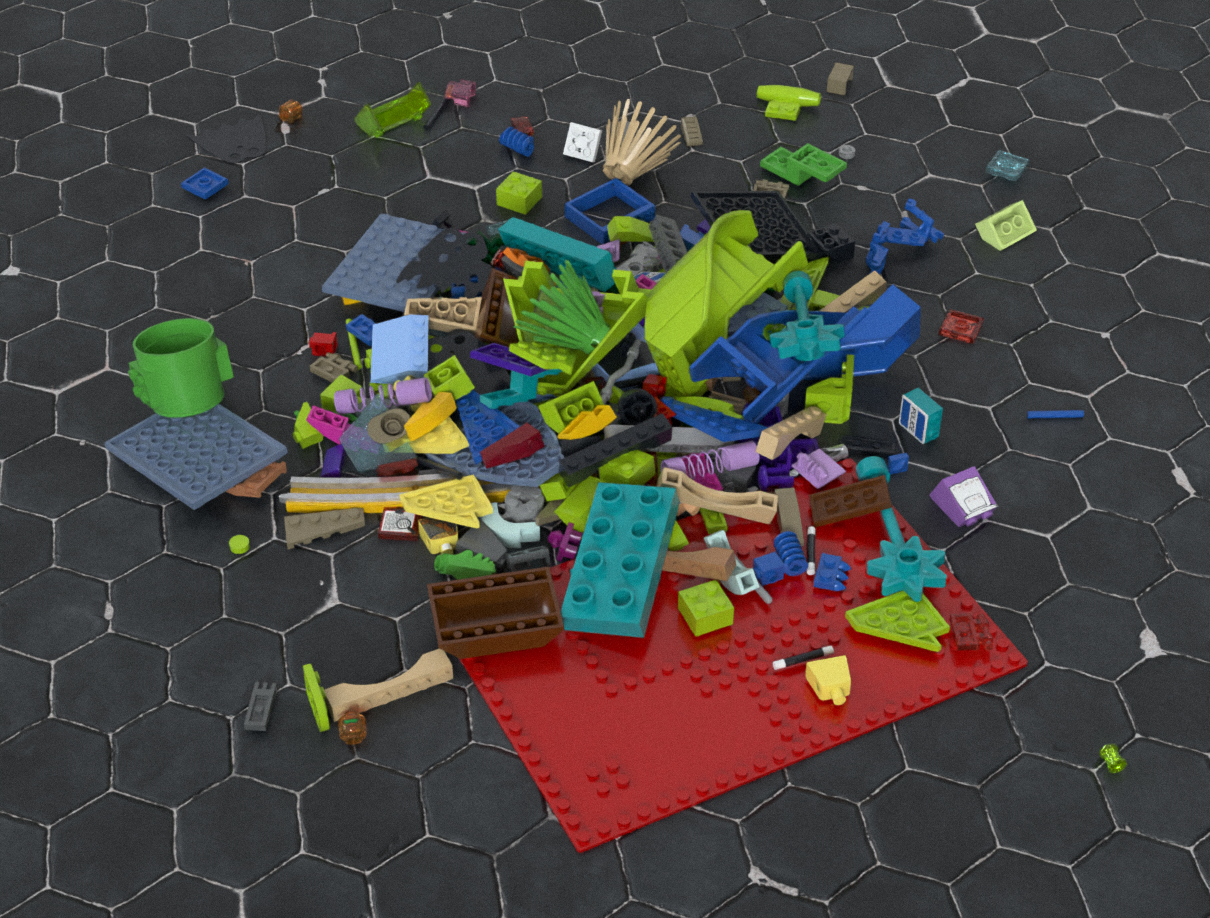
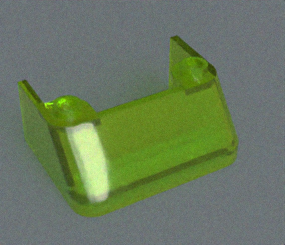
[354,82,432,138]

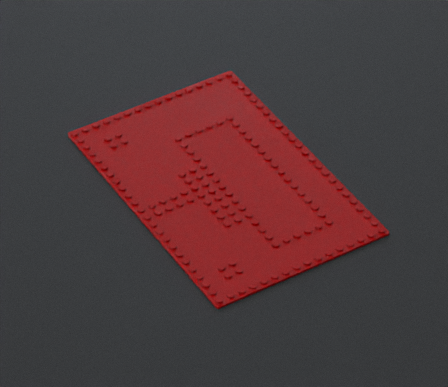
[459,458,1028,853]

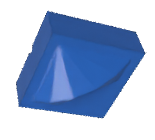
[887,453,909,475]

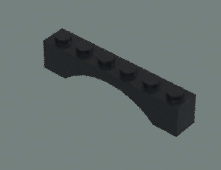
[559,413,673,488]

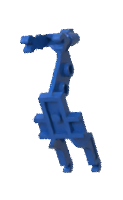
[866,199,944,275]

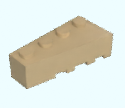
[404,297,482,335]

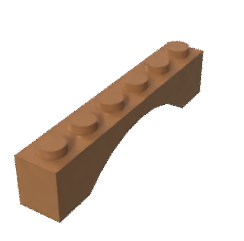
[662,547,736,581]

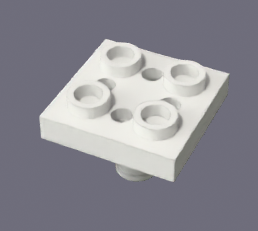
[563,122,602,162]

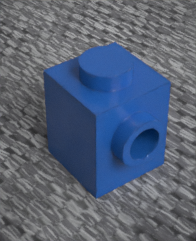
[753,552,785,586]

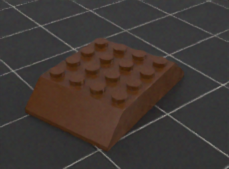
[475,268,519,347]
[427,567,564,659]

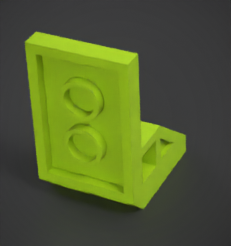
[805,354,854,424]

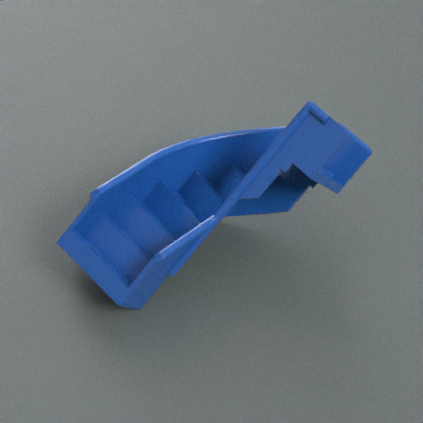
[689,284,921,424]

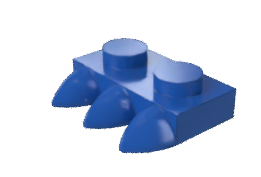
[813,553,851,591]

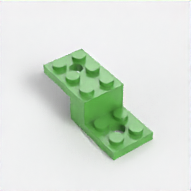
[760,143,847,186]

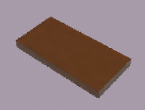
[809,475,892,527]

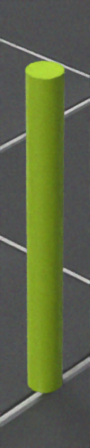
[345,318,362,370]

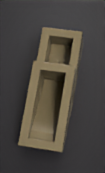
[774,488,804,546]

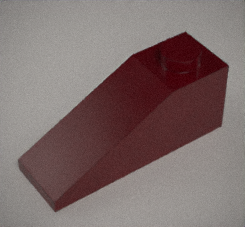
[480,423,545,469]

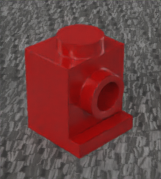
[309,332,338,357]
[643,374,667,398]

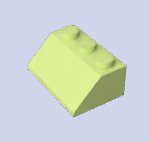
[975,200,1037,251]

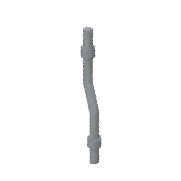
[600,339,641,405]

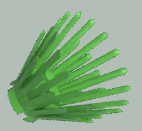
[513,260,610,355]

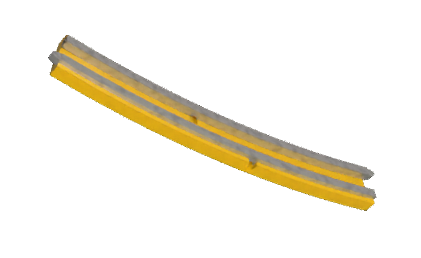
[279,471,597,513]

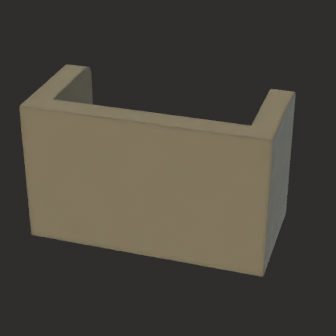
[827,63,854,95]

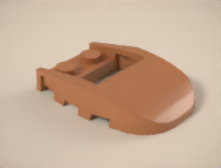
[226,461,287,498]

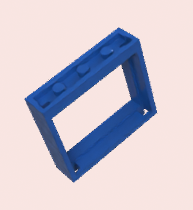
[565,178,655,245]

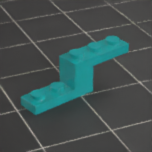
[480,369,563,409]

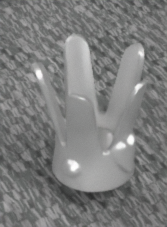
[821,444,849,462]

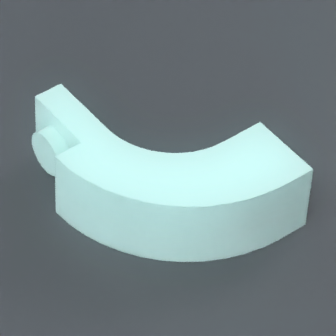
[478,502,540,548]
[704,530,759,595]

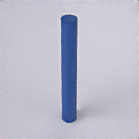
[1027,410,1084,419]

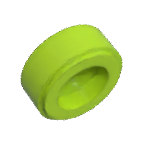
[229,535,250,554]

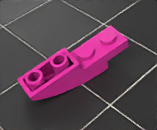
[306,406,381,454]

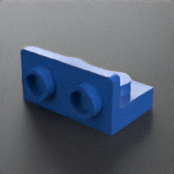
[346,314,376,346]

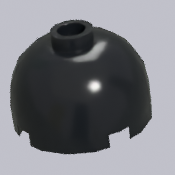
[618,388,657,426]

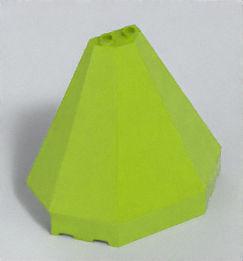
[503,261,652,397]

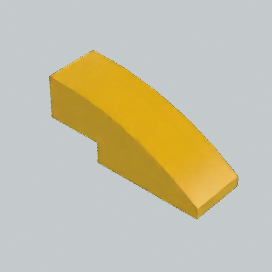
[404,392,457,441]
[557,405,617,440]

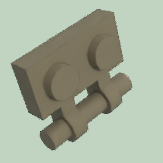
[753,179,789,200]
[309,352,358,382]

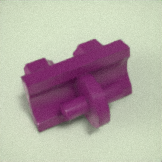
[548,522,583,562]

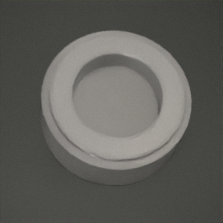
[839,145,855,159]

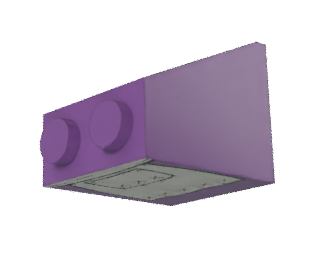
[929,466,998,527]

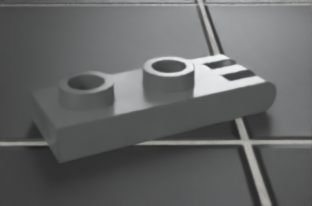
[244,681,277,731]

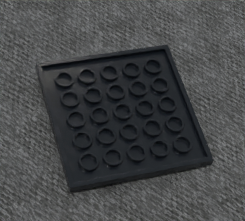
[690,191,823,260]

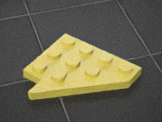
[382,417,469,454]
[399,474,493,529]

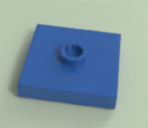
[181,167,229,200]

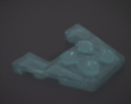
[339,394,417,473]

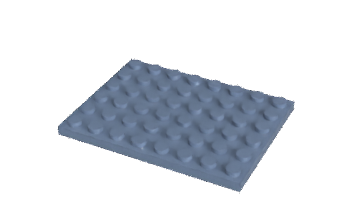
[322,214,466,312]
[104,404,288,510]

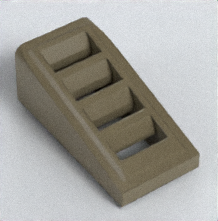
[681,116,703,146]

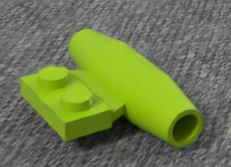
[757,85,821,121]

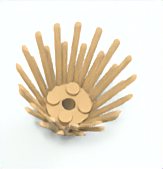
[603,99,681,186]

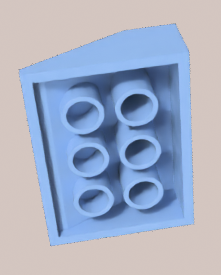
[371,314,429,384]

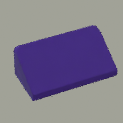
[321,443,346,478]

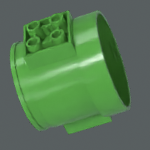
[128,318,234,418]

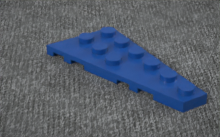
[455,390,520,465]
[659,397,768,442]

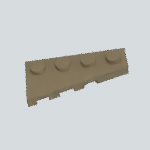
[284,508,365,550]

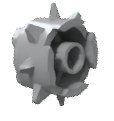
[498,485,546,523]

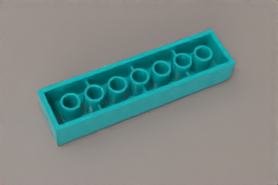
[498,217,617,292]

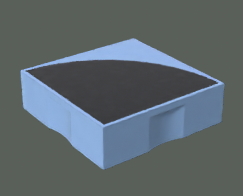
[592,323,659,391]

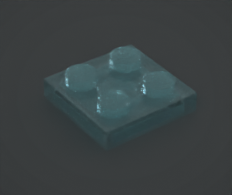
[986,150,1029,181]

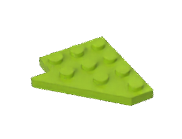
[509,341,578,374]
[845,590,950,652]

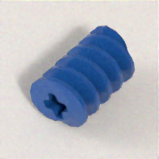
[499,126,534,157]
[773,531,808,576]

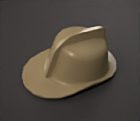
[367,409,410,444]

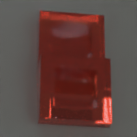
[511,116,534,136]

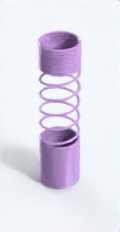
[334,377,432,415]
[661,441,759,479]

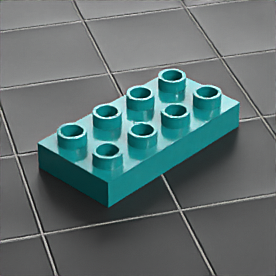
[561,482,680,638]

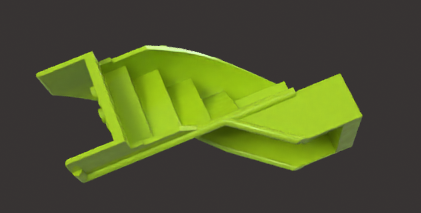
[645,210,808,397]

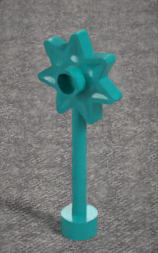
[770,271,845,361]
[856,456,947,602]

